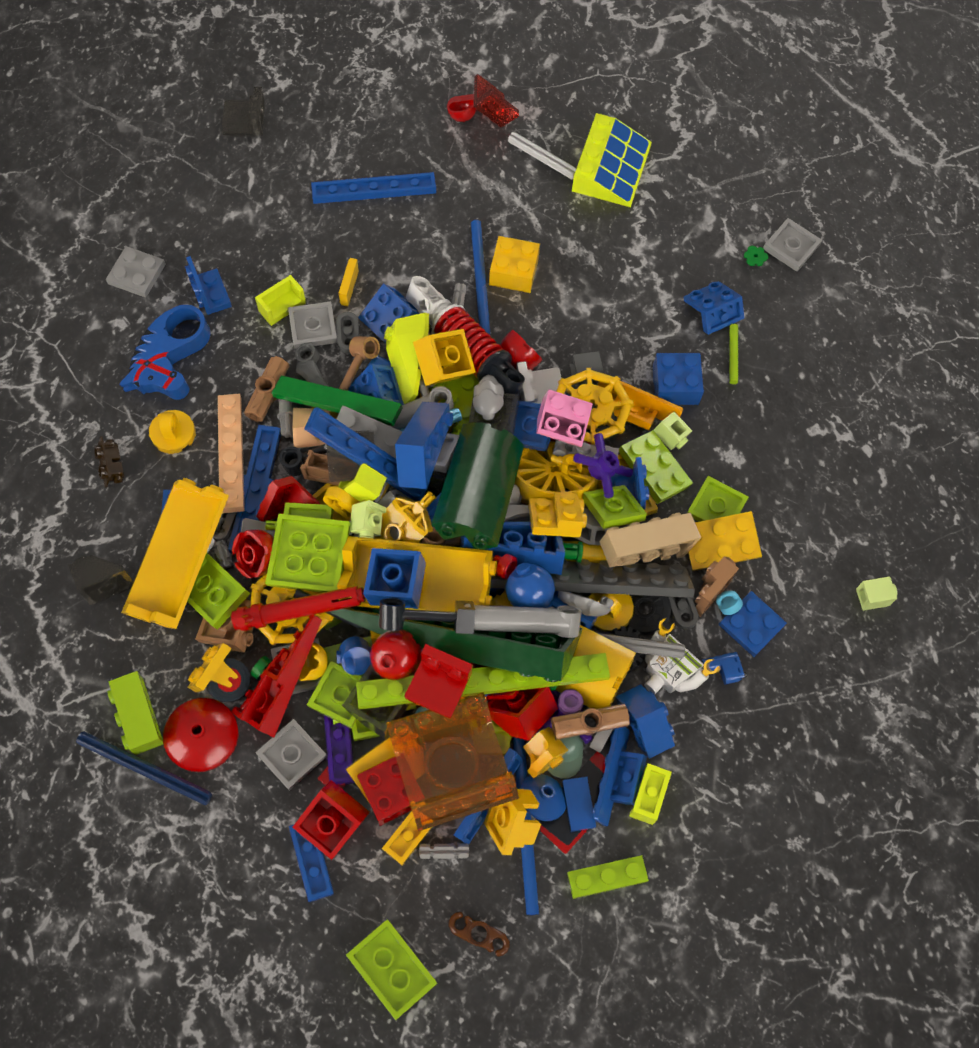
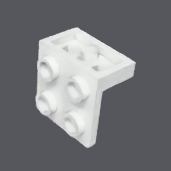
[516,362,561,404]

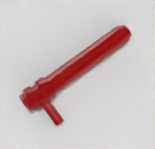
[231,586,366,632]

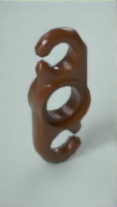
[448,912,510,957]

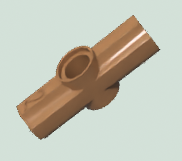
[244,356,289,422]
[551,704,630,740]

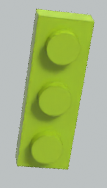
[567,855,649,899]

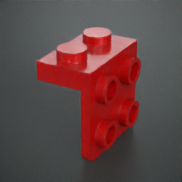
[256,476,321,522]

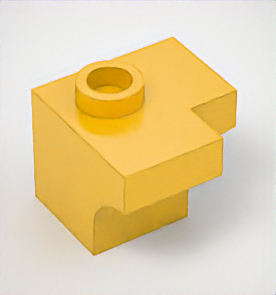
[523,727,568,778]

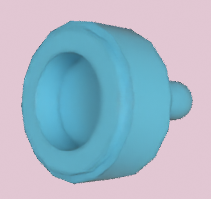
[716,590,743,615]

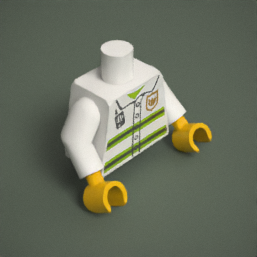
[644,618,720,694]

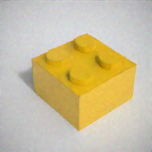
[489,236,540,293]
[413,329,476,386]

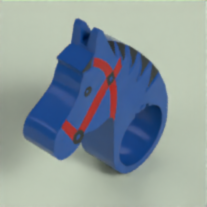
[120,305,211,400]

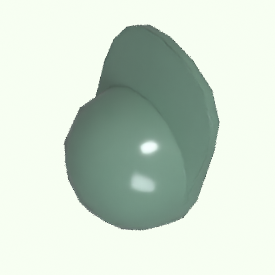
[548,736,583,779]

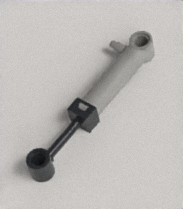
[279,380,454,476]
[378,598,582,638]

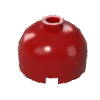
[500,330,542,370]
[232,530,274,578]
[370,629,422,680]

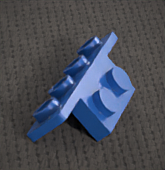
[593,727,647,826]

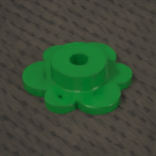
[744,246,768,266]

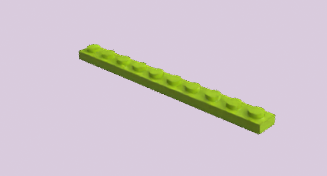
[356,653,610,709]

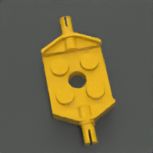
[374,491,436,543]

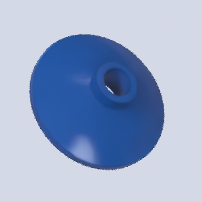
[520,774,567,821]

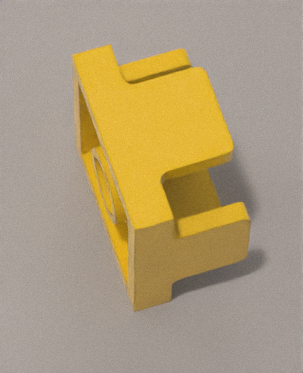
[484,781,541,855]

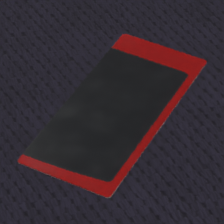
[535,752,605,854]

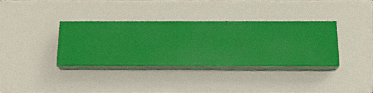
[272,376,403,426]

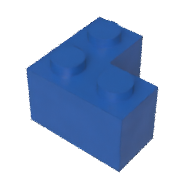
[616,684,675,759]

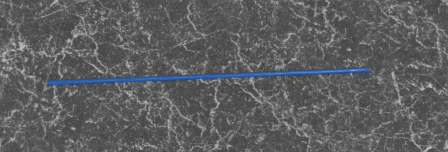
[471,220,539,915]

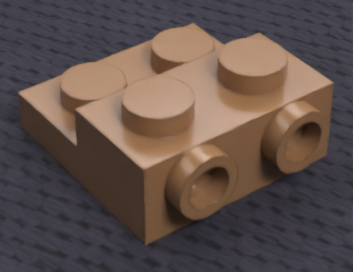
[694,557,739,617]
[195,600,254,653]

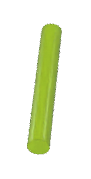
[729,324,738,384]

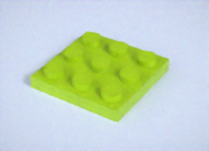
[265,514,350,593]

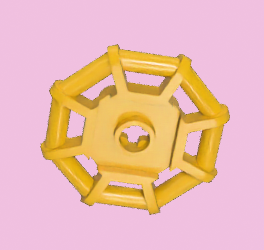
[556,368,634,445]
[250,574,334,645]

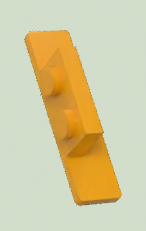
[598,373,683,430]

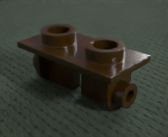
[94,436,125,488]

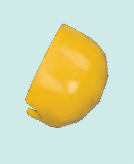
[298,642,328,681]

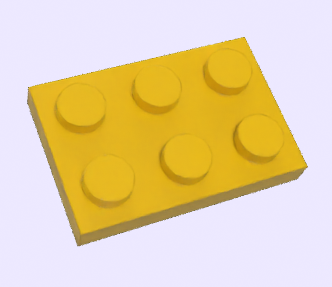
[688,511,762,571]

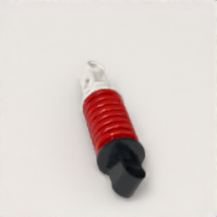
[406,276,525,400]

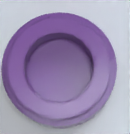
[558,689,583,715]

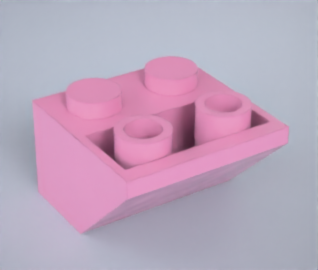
[537,390,593,447]

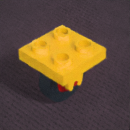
[187,643,250,702]

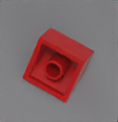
[482,687,558,741]
[292,780,370,860]

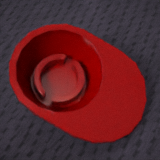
[447,94,478,122]

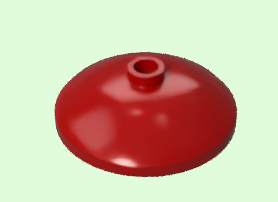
[163,698,239,772]

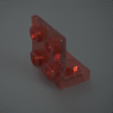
[474,74,519,127]

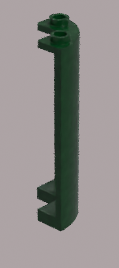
[431,422,524,550]

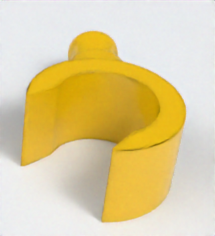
[551,454,583,475]

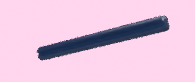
[76,731,212,805]

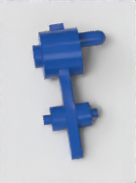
[336,636,423,675]

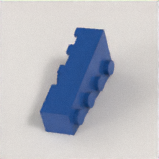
[395,402,453,489]
[460,522,565,575]

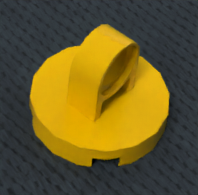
[149,410,196,454]
[589,593,634,632]

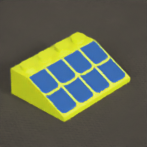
[572,113,652,207]

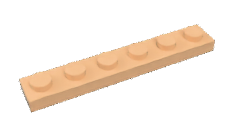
[218,394,245,514]

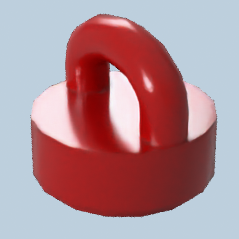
[492,554,517,579]

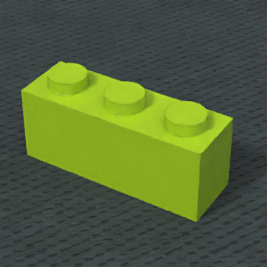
[107,671,163,755]

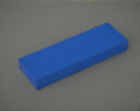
[289,824,334,903]

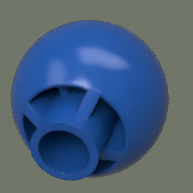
[506,563,555,608]

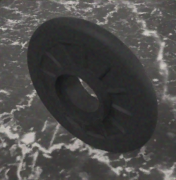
[627,595,671,634]

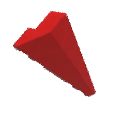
[231,615,322,738]

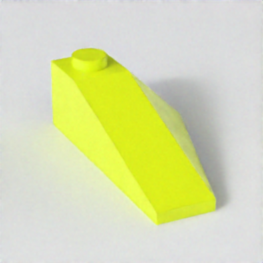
[384,313,429,404]

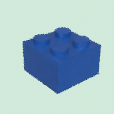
[652,353,704,405]
[363,548,426,609]

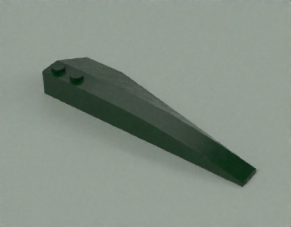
[330,599,582,682]

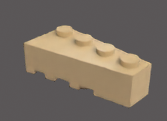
[600,513,701,567]

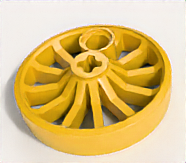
[514,441,599,501]

